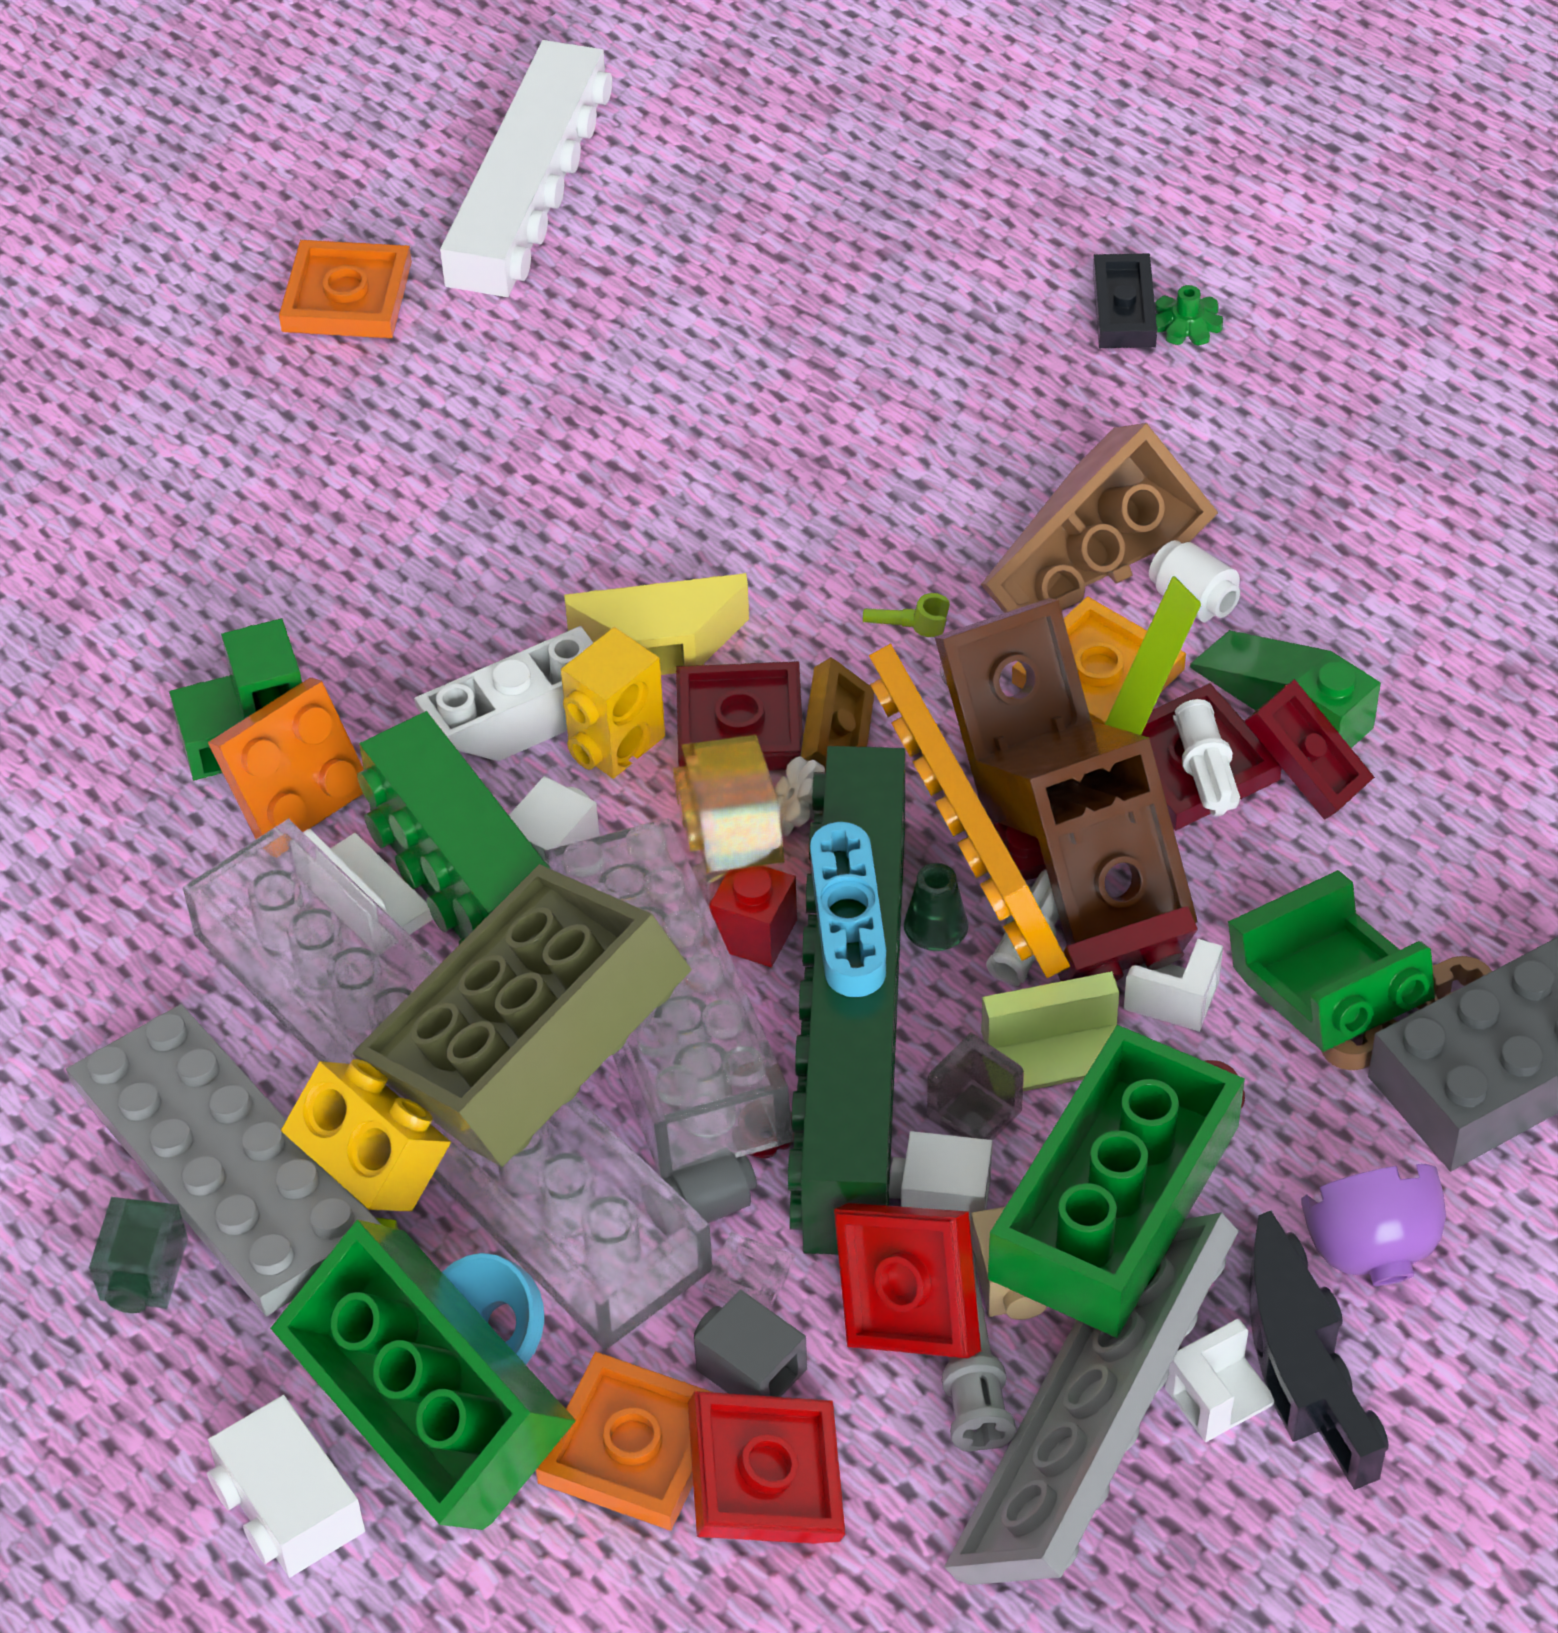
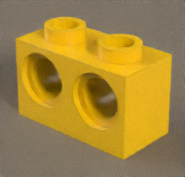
[561,627,665,779]
[281,1059,451,1211]

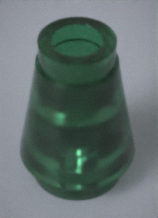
[904,863,969,951]

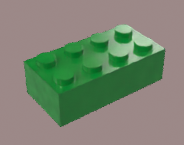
[357,711,550,945]
[988,1025,1245,1338]
[270,1219,576,1530]

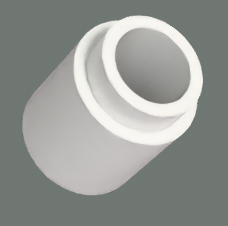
[1149,540,1240,623]

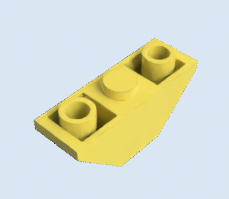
[564,573,749,675]

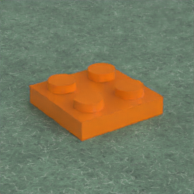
[279,240,412,338]
[208,677,363,854]
[536,1351,712,1531]

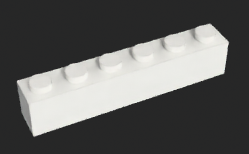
[440,40,612,297]

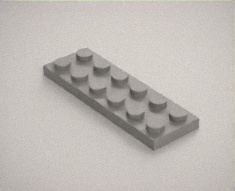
[66,1004,381,1316]
[944,1212,1239,1585]

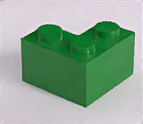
[169,618,302,781]

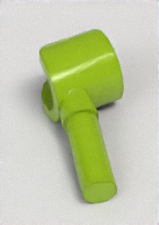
[863,593,950,637]

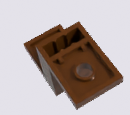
[934,598,1198,946]

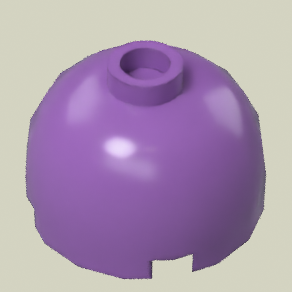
[1301,1164,1446,1286]

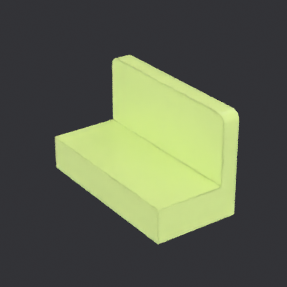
[981,971,1119,1095]

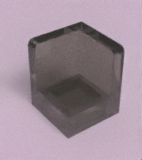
[927,1032,1024,1141]

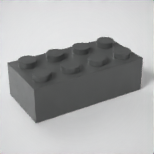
[1368,937,1558,1172]

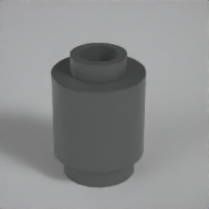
[649,1143,757,1232]

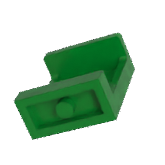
[1228,870,1435,1052]

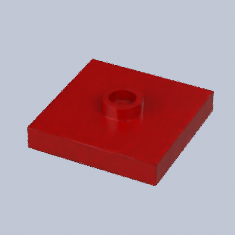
[834,1203,981,1358]
[688,1391,846,1544]

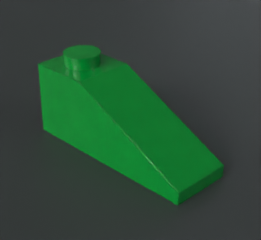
[1190,630,1381,748]

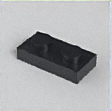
[1093,253,1157,348]

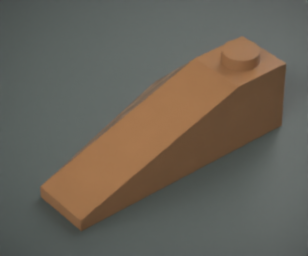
[981,423,1218,613]

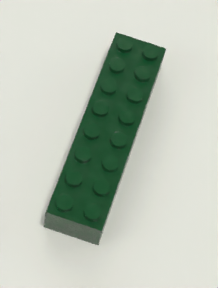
[788,746,905,1255]

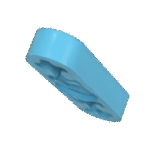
[810,822,886,997]

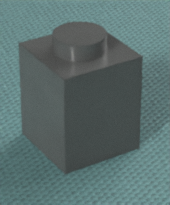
[694,1289,807,1397]

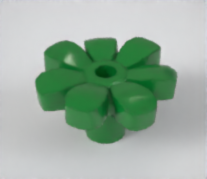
[1155,285,1223,346]

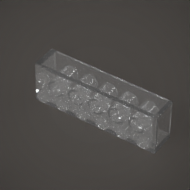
[544,818,793,1179]

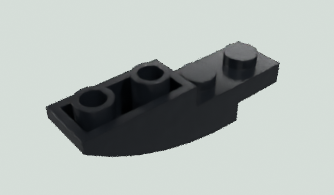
[1250,1211,1389,1490]

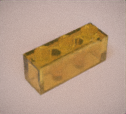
[672,735,785,873]

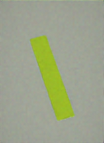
[1105,576,1201,735]

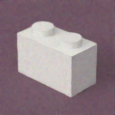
[207,1395,365,1578]

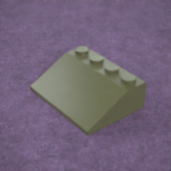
[352,864,692,1167]

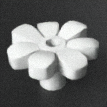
[764,756,825,836]

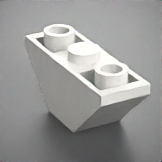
[414,626,593,761]

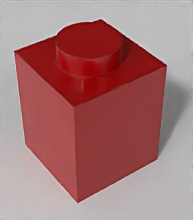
[709,857,797,968]

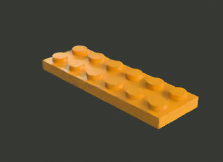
[869,643,1070,979]

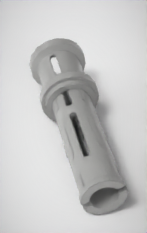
[941,1250,1016,1452]

